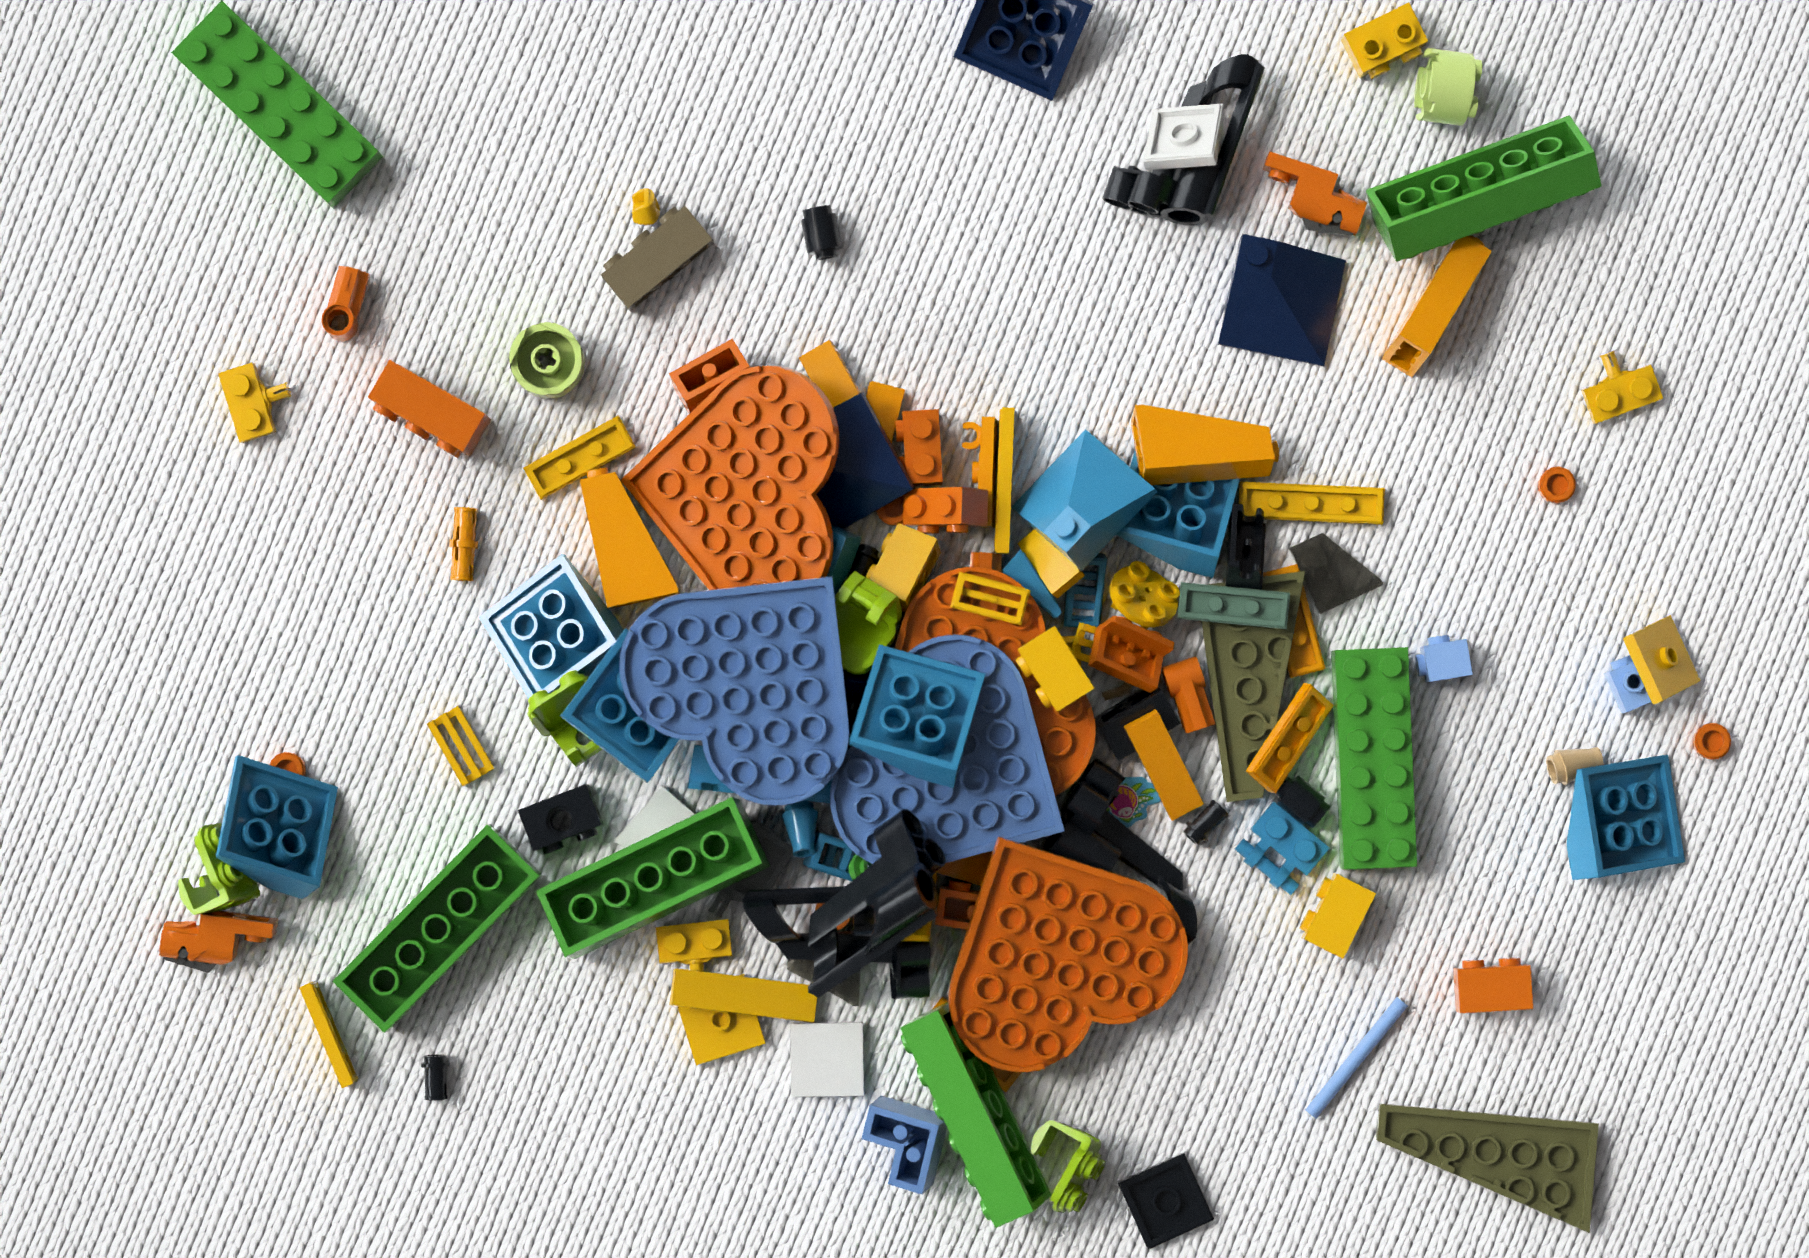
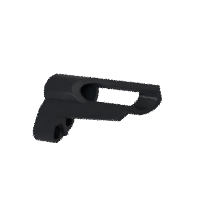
[1102,54,1265,226]
[1045,757,1197,945]
[808,809,946,998]
[742,886,930,999]

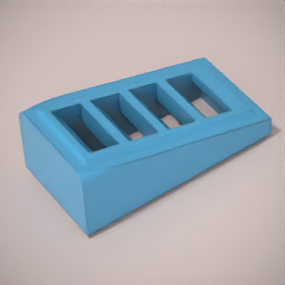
[1002,549,1062,619]
[1063,553,1107,628]
[803,831,852,881]

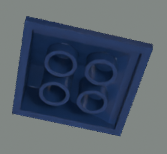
[953,0,1094,101]
[1218,234,1346,367]
[816,392,915,529]

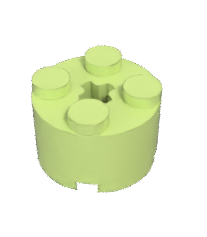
[1414,48,1482,126]
[509,322,585,399]

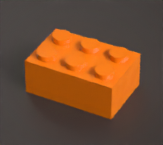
[367,359,491,458]

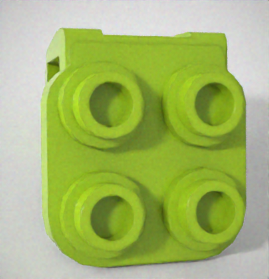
[835,571,902,674]
[527,670,603,767]
[178,823,260,915]
[1030,1120,1106,1213]

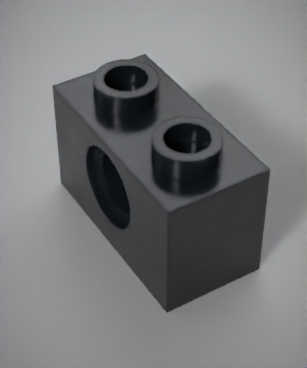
[518,784,604,855]

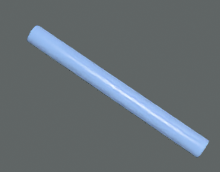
[1305,997,1408,1119]

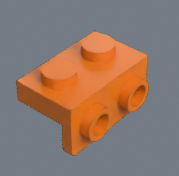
[1088,616,1175,693]

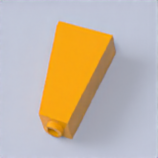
[1381,235,1492,378]
[1131,404,1279,485]
[580,467,680,609]

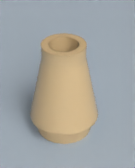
[1546,747,1604,785]

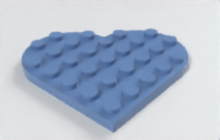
[619,576,849,805]
[830,634,1065,864]

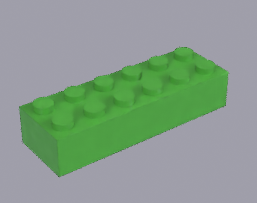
[171,0,383,208]
[1366,115,1602,262]
[1331,647,1417,870]
[536,797,770,959]
[332,824,542,1033]
[900,1002,1052,1228]

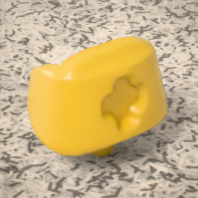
[632,188,660,225]

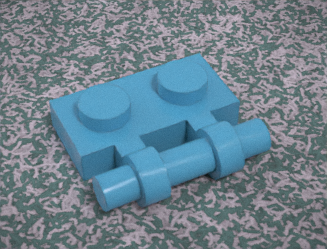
[1235,801,1330,896]

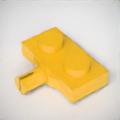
[1581,351,1664,424]
[218,362,291,443]
[656,919,733,972]

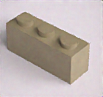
[601,206,714,312]

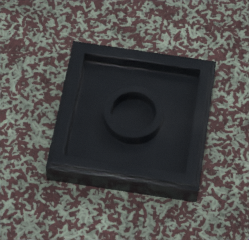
[1118,1152,1214,1250]

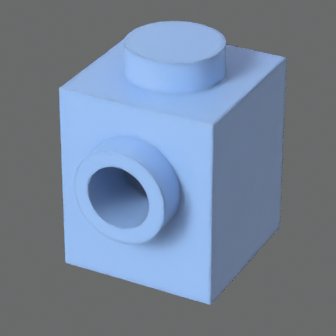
[1415,635,1473,683]
[1604,655,1651,713]

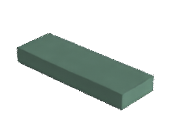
[1177,582,1290,629]

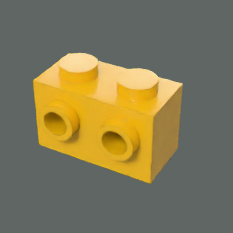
[1341,2,1428,79]
[866,523,941,612]
[1015,625,1094,712]
[1299,873,1376,959]

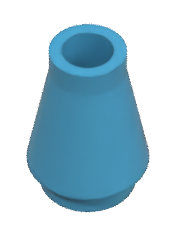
[782,801,818,858]

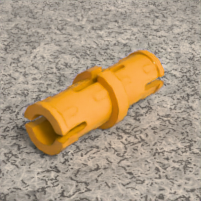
[449,507,479,581]

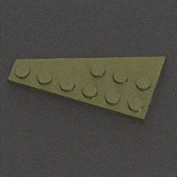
[1202,571,1305,802]
[1376,1103,1599,1233]

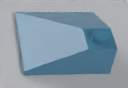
[1011,429,1157,571]
[1117,451,1240,578]
[479,554,623,699]
[560,628,680,783]
[849,644,985,788]
[1567,754,1685,880]
[216,755,338,899]

